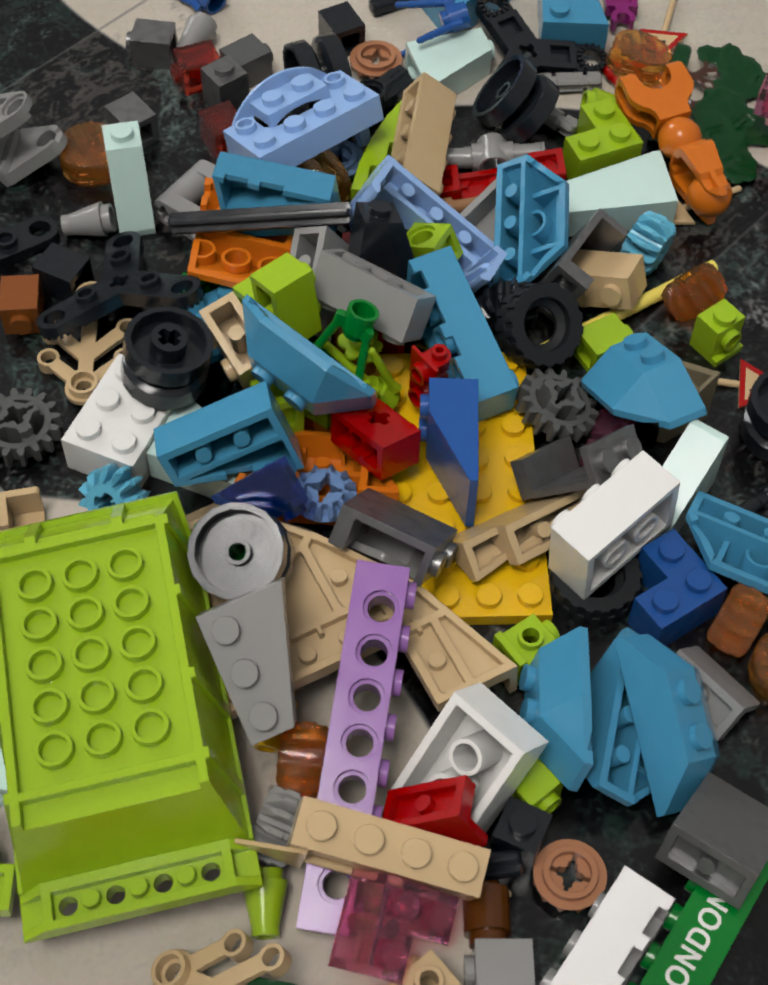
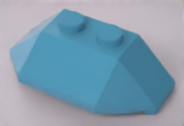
[493,154,569,283]
[242,294,377,416]
[581,332,707,430]
[685,491,768,594]
[519,626,594,792]
[586,627,651,807]
[614,634,721,817]

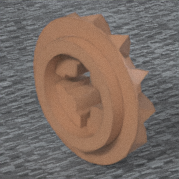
[350,40,402,79]
[533,839,607,914]

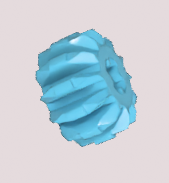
[620,210,676,276]
[78,463,151,511]

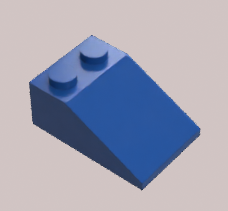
[419,377,478,527]

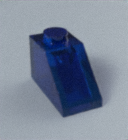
[211,454,313,522]

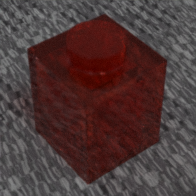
[170,39,220,96]
[198,100,237,161]

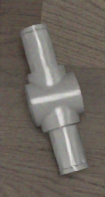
[446,132,545,171]

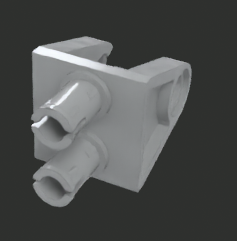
[0,91,68,187]

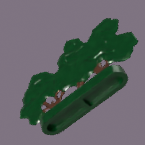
[647,42,768,184]

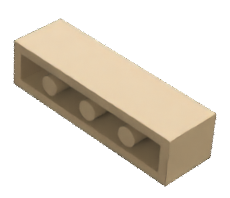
[391,72,457,196]
[286,796,491,901]

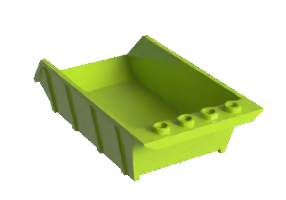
[0,491,263,944]

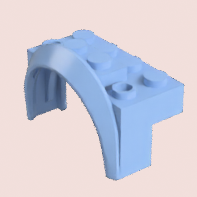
[223,67,384,167]
[350,154,508,294]

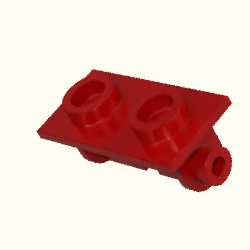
[408,344,451,410]

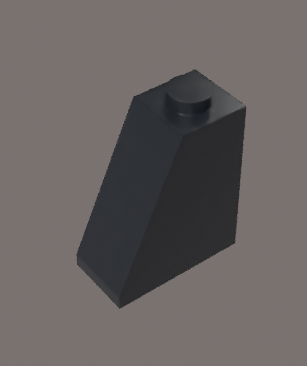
[348,199,414,280]

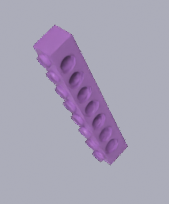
[296,560,417,939]

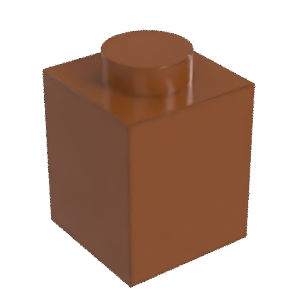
[0,274,45,335]

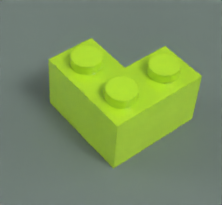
[563,97,643,180]
[232,252,322,339]

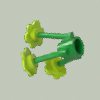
[314,299,383,396]

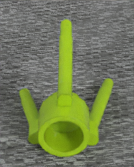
[323,341,402,409]

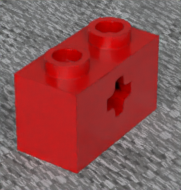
[331,397,421,481]

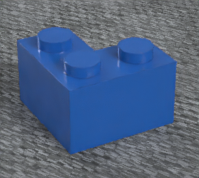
[627,528,728,646]

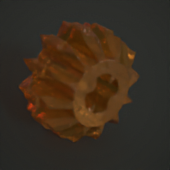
[661,263,728,322]
[707,583,768,658]
[275,721,329,799]

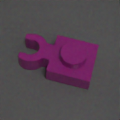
[603,0,638,32]

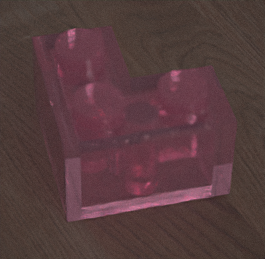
[328,869,459,985]

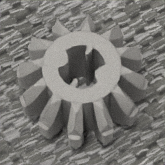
[253,786,303,868]

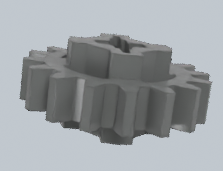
[515,367,599,443]
[0,388,63,467]

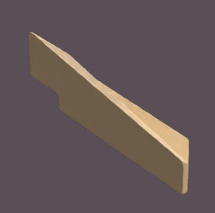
[453,489,588,582]

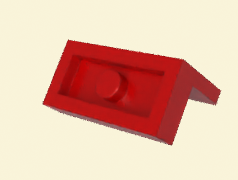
[382,775,488,847]

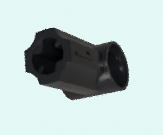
[360,65,414,125]

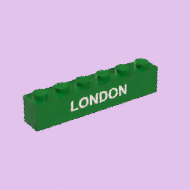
[628,861,768,985]

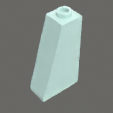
[566,150,678,237]

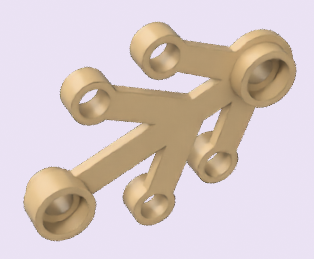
[37,281,132,406]
[151,928,292,985]

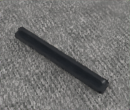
[168,202,352,235]

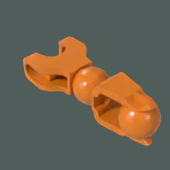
[614,61,732,225]

